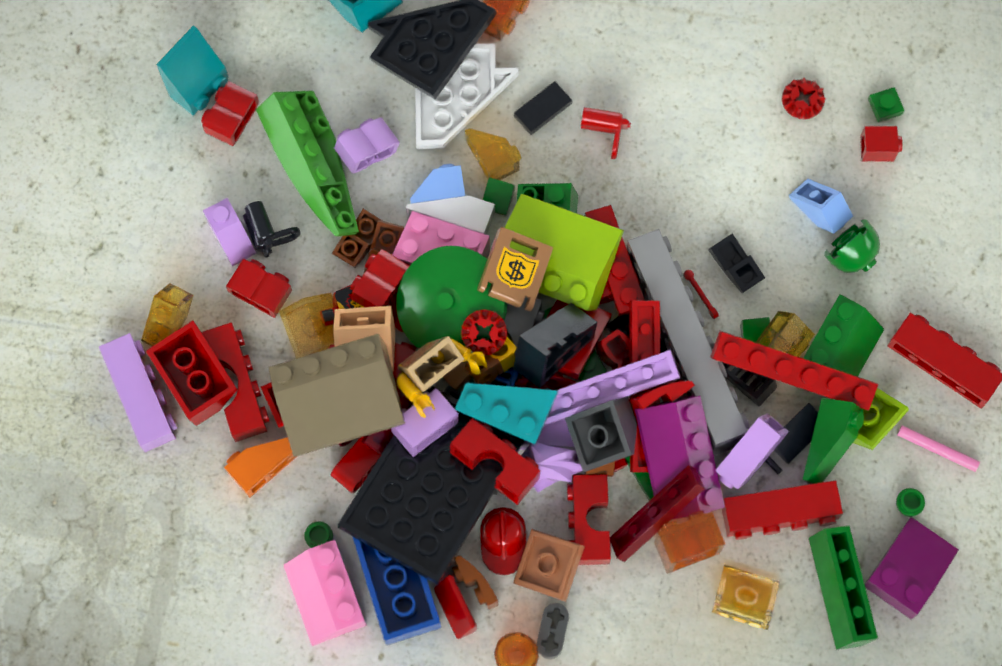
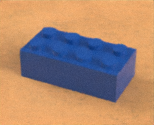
[352,536,442,646]

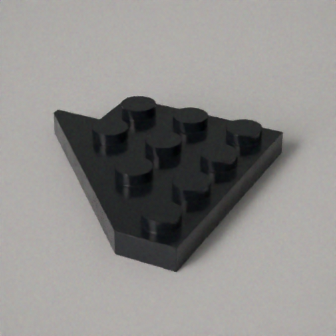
[367,0,497,100]

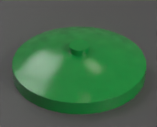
[396,246,508,353]

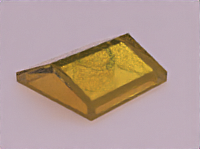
[279,293,334,359]
[712,565,780,630]

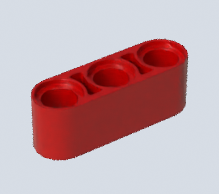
[330,436,381,494]

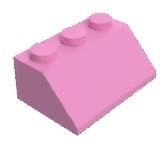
[284,540,367,646]

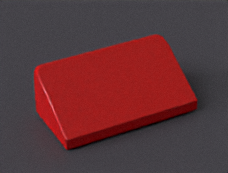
[434,575,477,639]

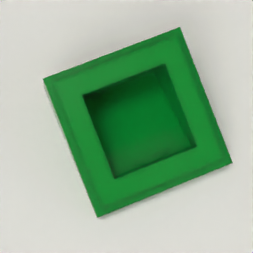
[482,177,515,216]
[740,317,772,348]

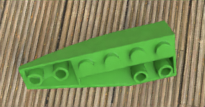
[256,91,359,237]

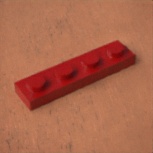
[584,205,645,317]

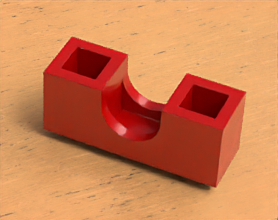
[450,418,541,505]
[567,474,611,565]

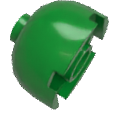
[824,219,880,273]

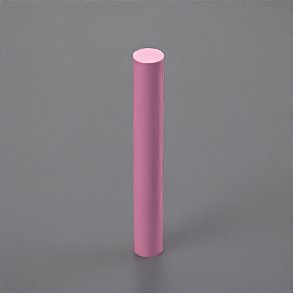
[897,425,980,472]

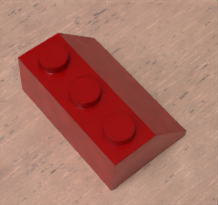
[146,320,238,426]

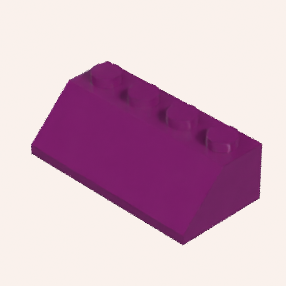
[635,396,725,520]

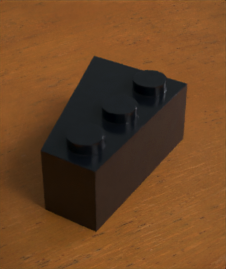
[513,303,597,388]

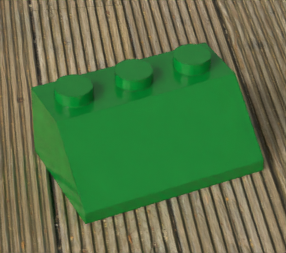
[803,294,884,376]

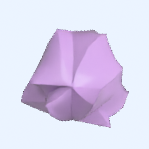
[521,442,583,492]

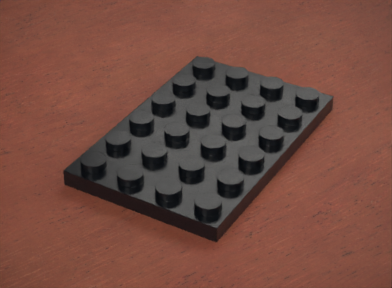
[337,386,525,585]

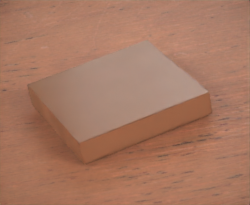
[513,529,585,602]

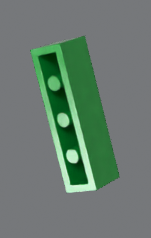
[808,526,878,650]

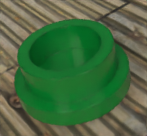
[896,488,925,517]
[304,521,333,548]

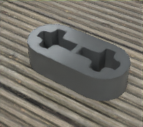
[537,603,569,659]

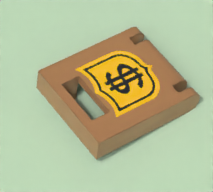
[477,227,553,311]

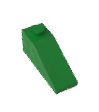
[802,398,864,484]

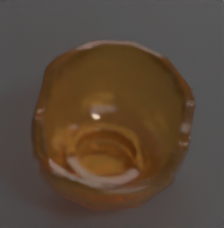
[494,632,539,666]

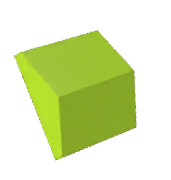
[853,388,909,450]

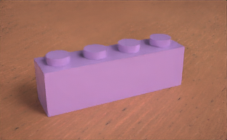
[99,333,177,452]

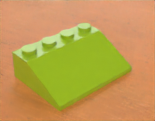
[504,194,624,311]

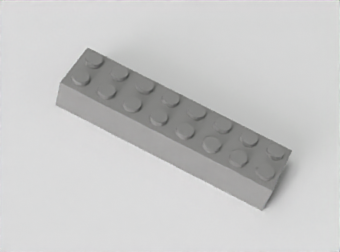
[627,229,749,456]

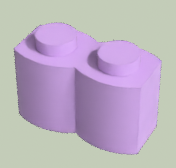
[334,118,400,173]

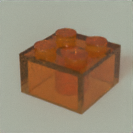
[654,510,725,574]

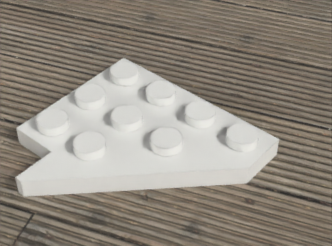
[415,43,518,149]

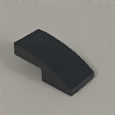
[708,233,765,293]

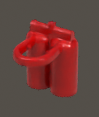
[581,107,631,159]

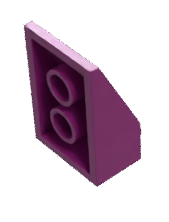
[865,517,959,620]

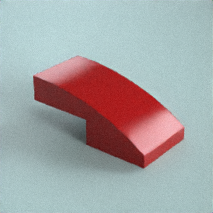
[629,380,695,409]

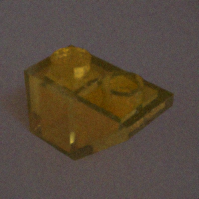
[141,283,194,346]

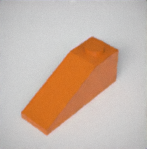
[224,437,298,498]

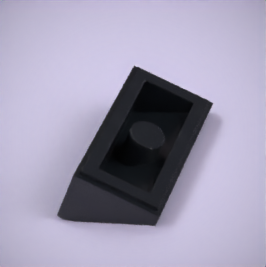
[774,403,818,464]

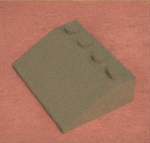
[268,334,405,457]

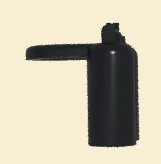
[243,201,301,257]

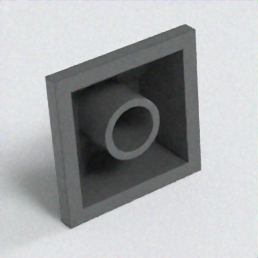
[565,397,637,473]

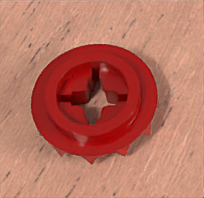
[782,77,826,119]
[461,310,507,355]

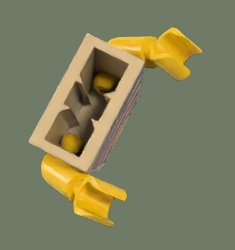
[397,336,488,417]

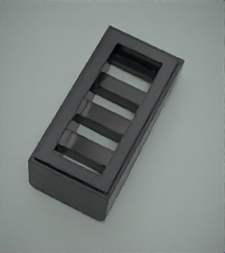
[722,362,777,406]

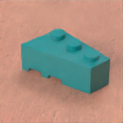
[455,383,559,444]

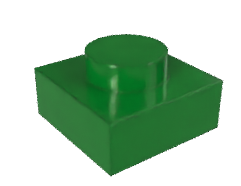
[868,87,905,122]

